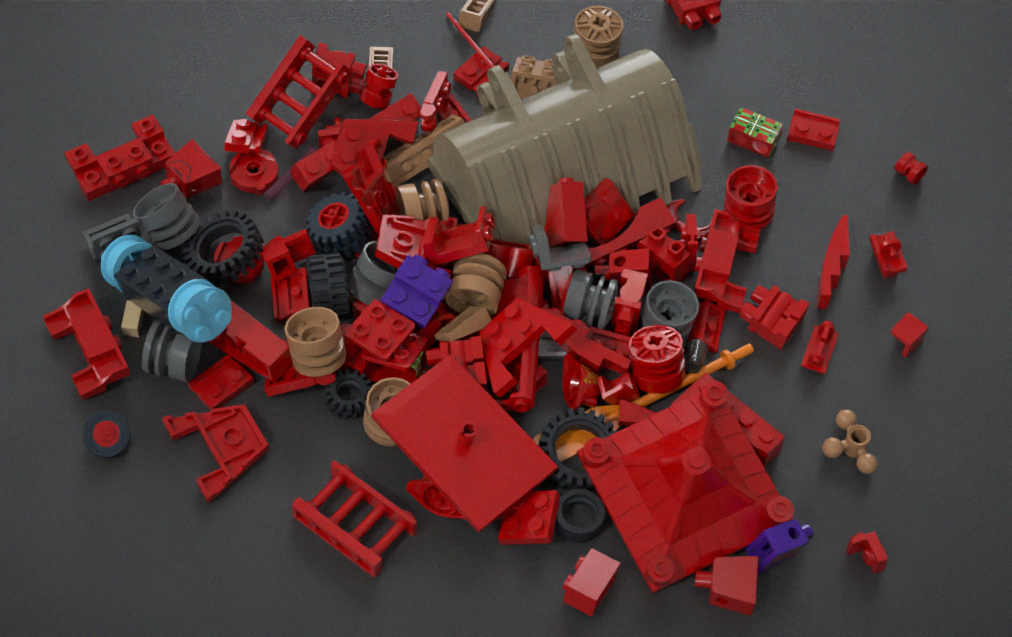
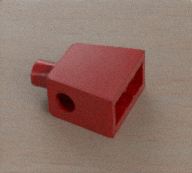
[694,556,758,615]

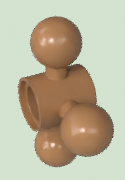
[822,409,878,474]

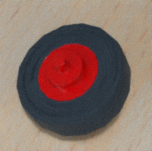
[82,411,130,458]

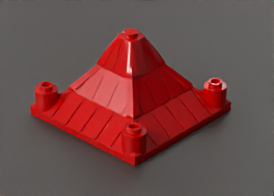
[576,381,794,594]

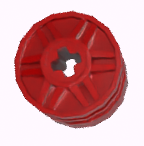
[724,165,778,229]
[628,325,686,394]

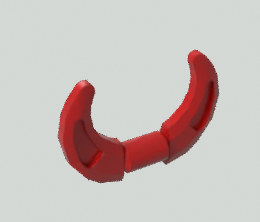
[667,199,712,241]

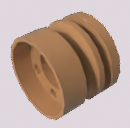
[574,6,623,68]
[396,178,450,221]
[445,253,507,317]
[284,307,347,377]
[363,377,411,447]

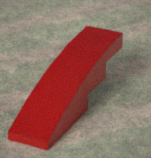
[817,215,850,309]

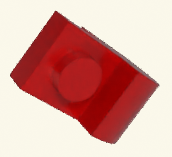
[262,229,316,282]

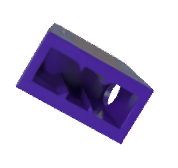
[745,519,813,573]

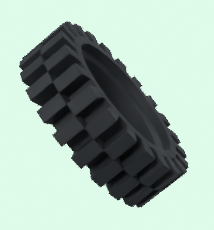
[183,210,264,286]
[539,408,618,491]

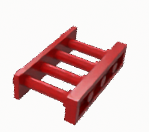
[245,35,351,150]
[291,460,417,578]

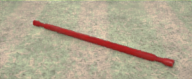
[446,12,495,68]

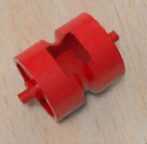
[360,64,399,108]

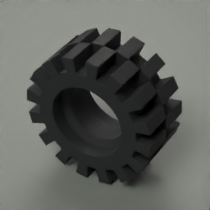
[325,369,372,420]

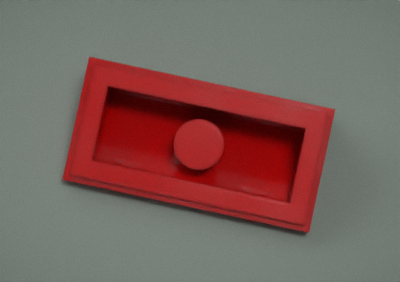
[687,300,725,353]

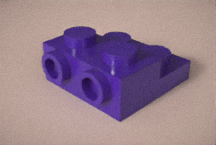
[380,255,452,329]

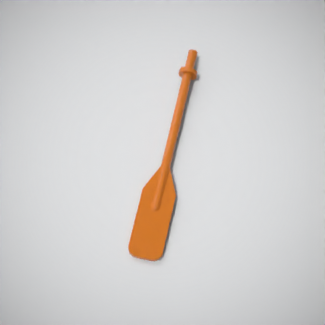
[533,343,754,463]

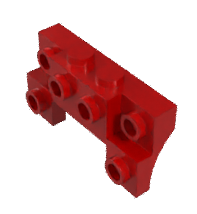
[64,115,175,202]
[694,209,761,313]
[43,288,130,400]

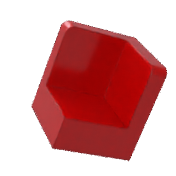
[890,312,928,358]
[597,372,640,405]

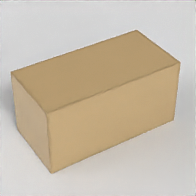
[121,301,144,337]

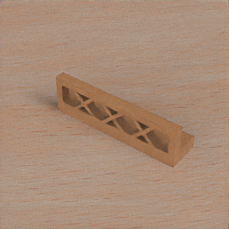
[383,114,465,187]

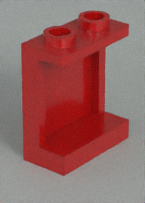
[422,206,496,266]

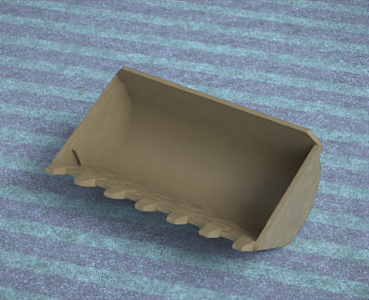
[428,34,703,245]

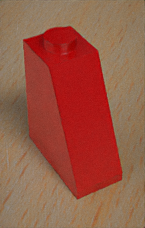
[544,178,588,248]

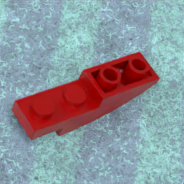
[543,307,632,375]

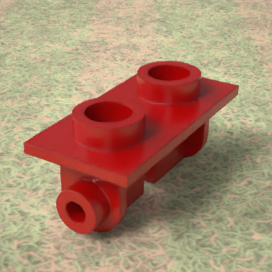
[801,321,839,374]

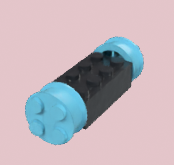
[101,235,232,343]

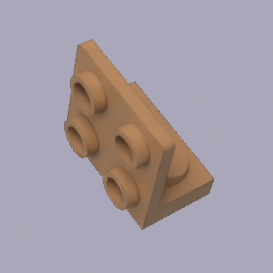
[511,55,556,99]

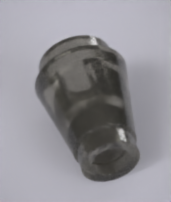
[684,339,709,374]

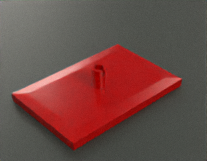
[371,354,558,533]

